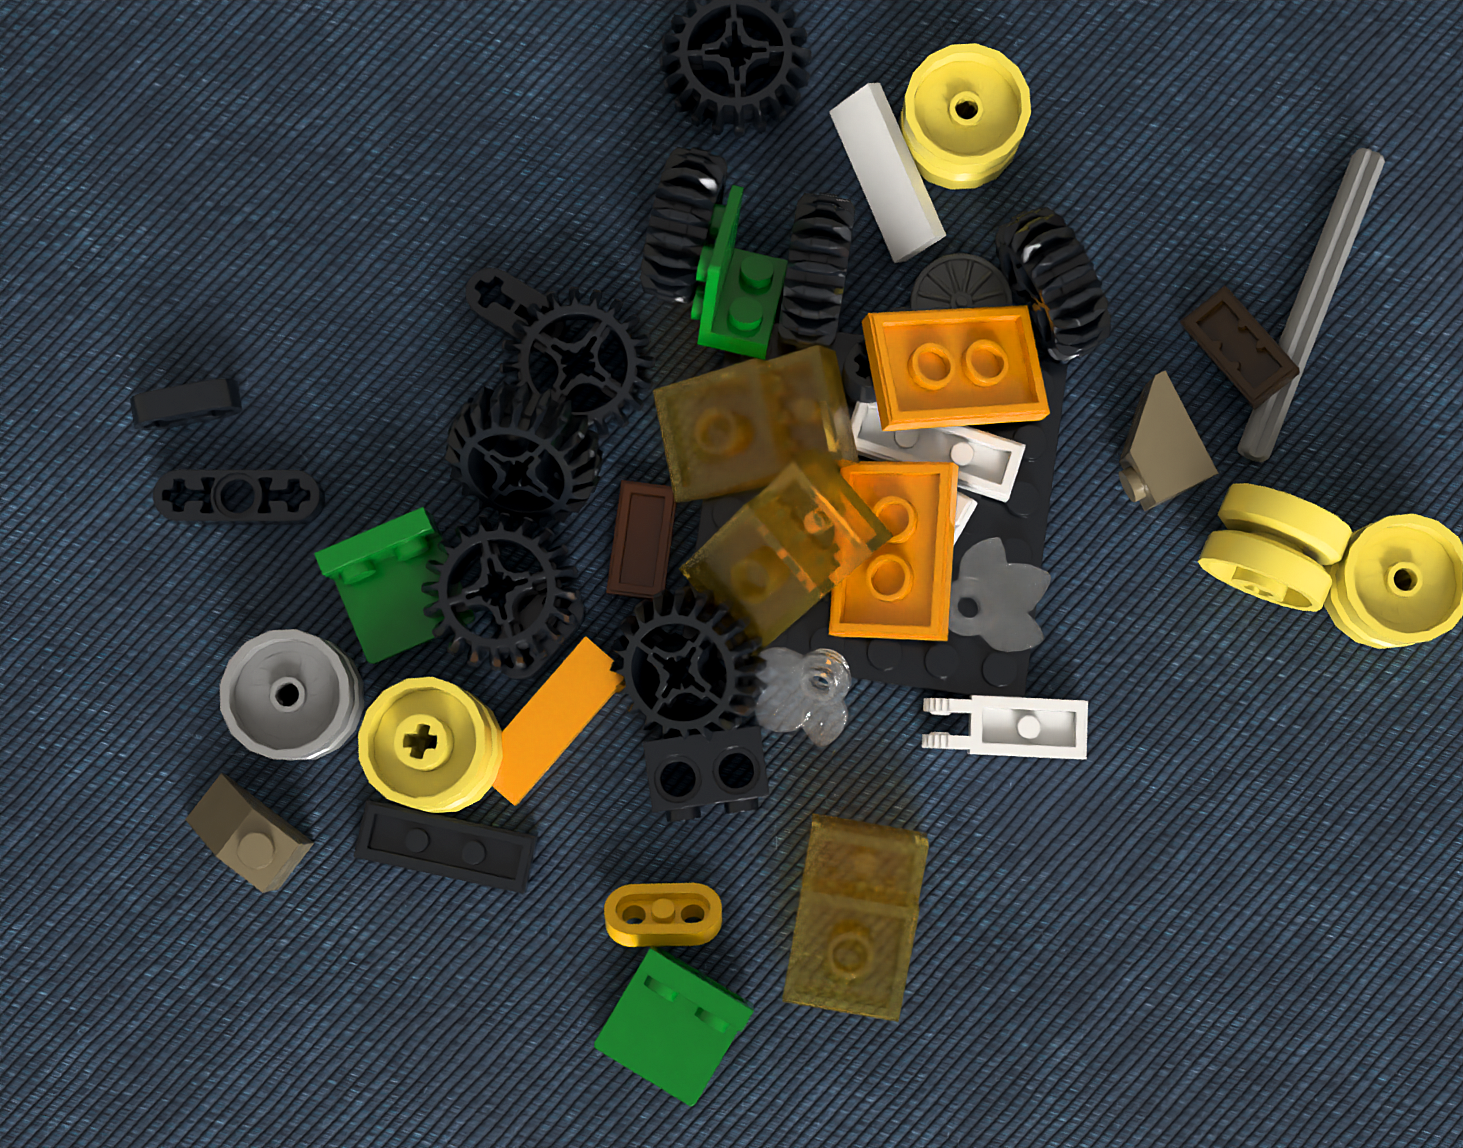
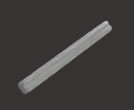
[1237,148,1385,462]

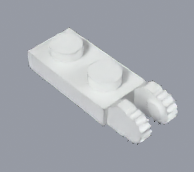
[922,695,1088,760]

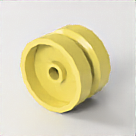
[898,43,1031,190]
[1198,483,1353,612]
[1324,514,1463,649]
[358,677,503,813]

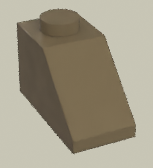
[1119,371,1218,511]
[185,773,314,893]

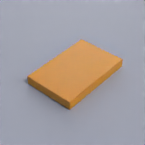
[861,305,1050,431]
[829,461,959,641]

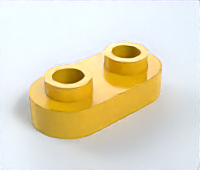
[604,883,722,947]

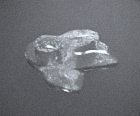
[948,537,1051,652]
[755,647,852,747]

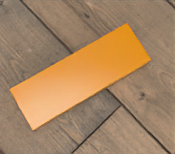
[491,636,625,806]

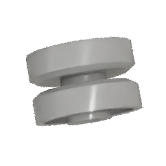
[220,629,364,761]

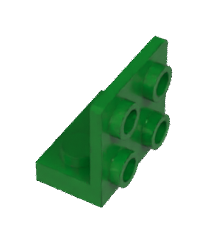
[691,185,788,360]
[314,507,476,664]
[594,945,754,1106]

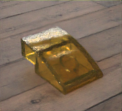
[653,345,859,502]
[679,446,893,656]
[782,813,929,1022]

